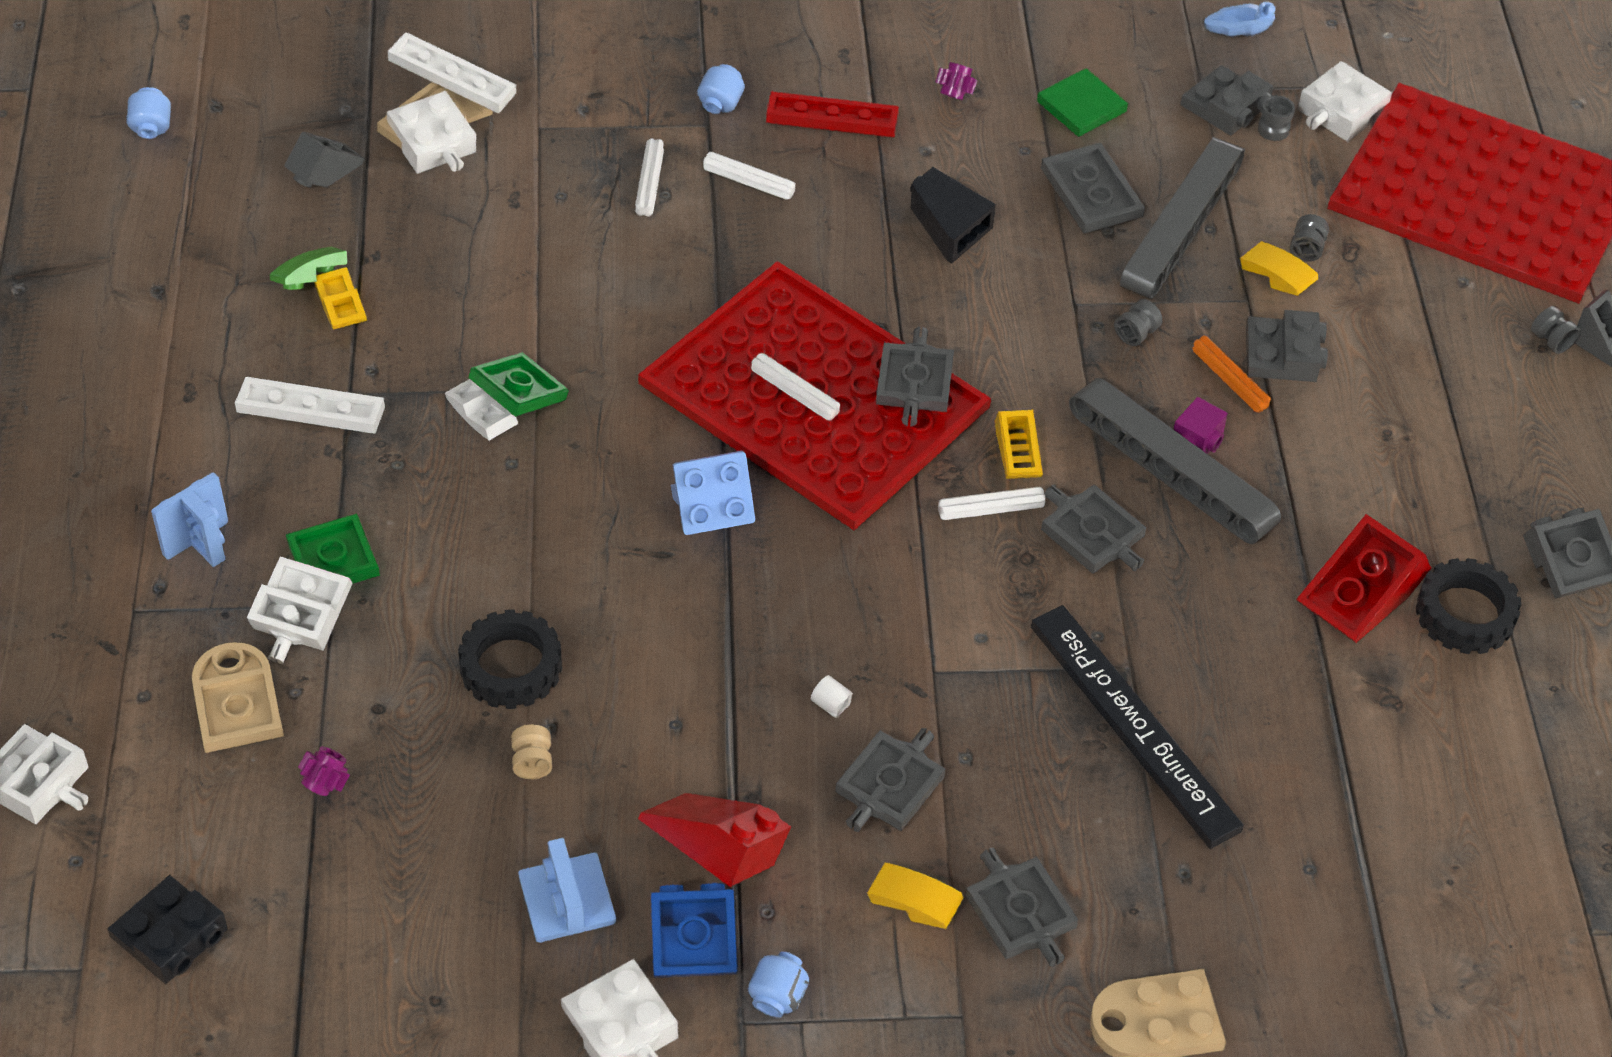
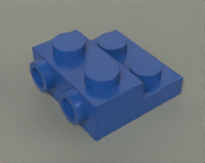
[651,883,737,978]

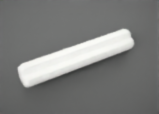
[635,138,664,216]
[703,152,795,200]
[751,353,840,421]
[938,486,1045,520]

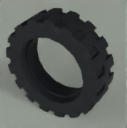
[1416,558,1521,654]
[458,609,562,709]

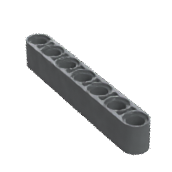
[1120,137,1245,299]
[1069,378,1281,544]

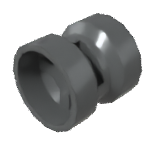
[1258,95,1295,141]
[1290,214,1330,262]
[1114,299,1163,346]
[1531,306,1581,354]

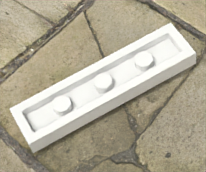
[388,32,516,114]
[235,377,385,434]

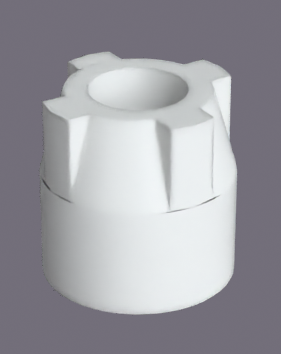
[811,675,853,718]

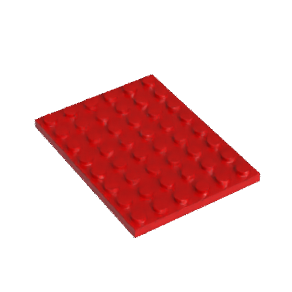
[1327,83,1612,304]
[638,261,991,531]

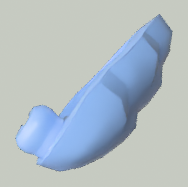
[1204,2,1276,36]

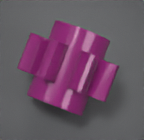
[935,62,977,100]
[298,746,350,796]

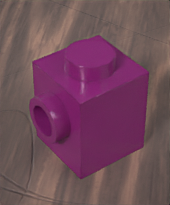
[1173,396,1228,454]

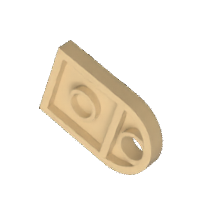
[192,642,284,753]
[1090,969,1226,1057]

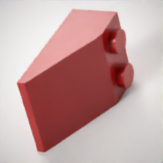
[1296,514,1431,643]
[638,793,791,887]

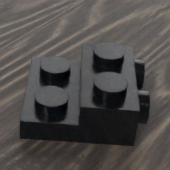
[107,875,228,984]

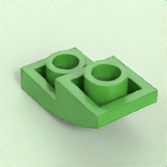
[270,247,347,290]

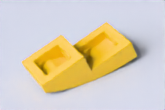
[1240,241,1318,296]
[314,267,367,330]
[867,862,963,929]

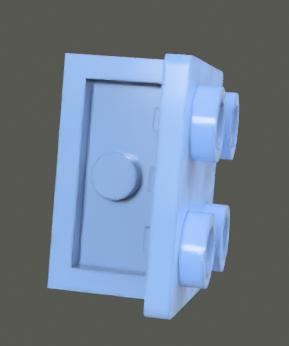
[671,451,755,535]
[151,473,228,567]
[518,838,616,942]

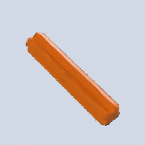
[1192,336,1271,413]

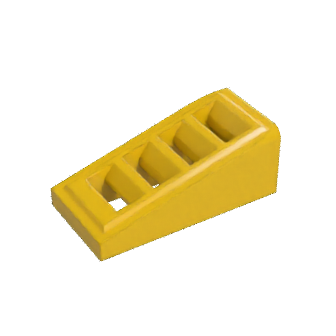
[995,410,1043,479]

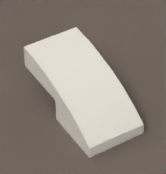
[445,379,518,440]

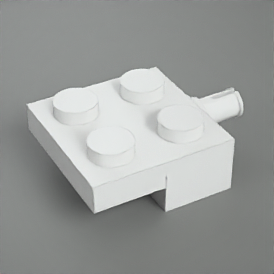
[1298,61,1392,142]
[387,91,476,174]
[247,556,353,664]
[0,724,89,824]
[561,959,678,1057]

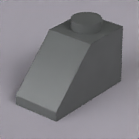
[284,131,365,188]

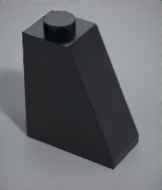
[910,167,996,263]

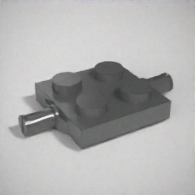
[876,327,954,426]
[1041,484,1146,574]
[835,728,946,832]
[966,848,1078,967]

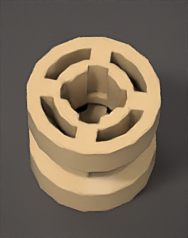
[511,724,552,779]

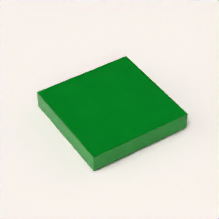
[1037,68,1128,137]
[468,352,569,417]
[285,513,380,584]

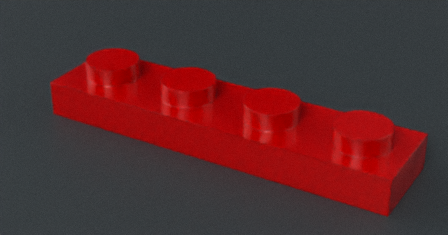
[766,91,899,138]

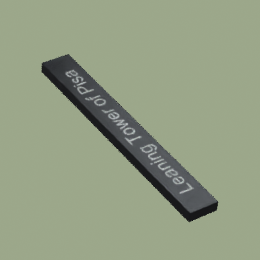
[1031,605,1244,849]

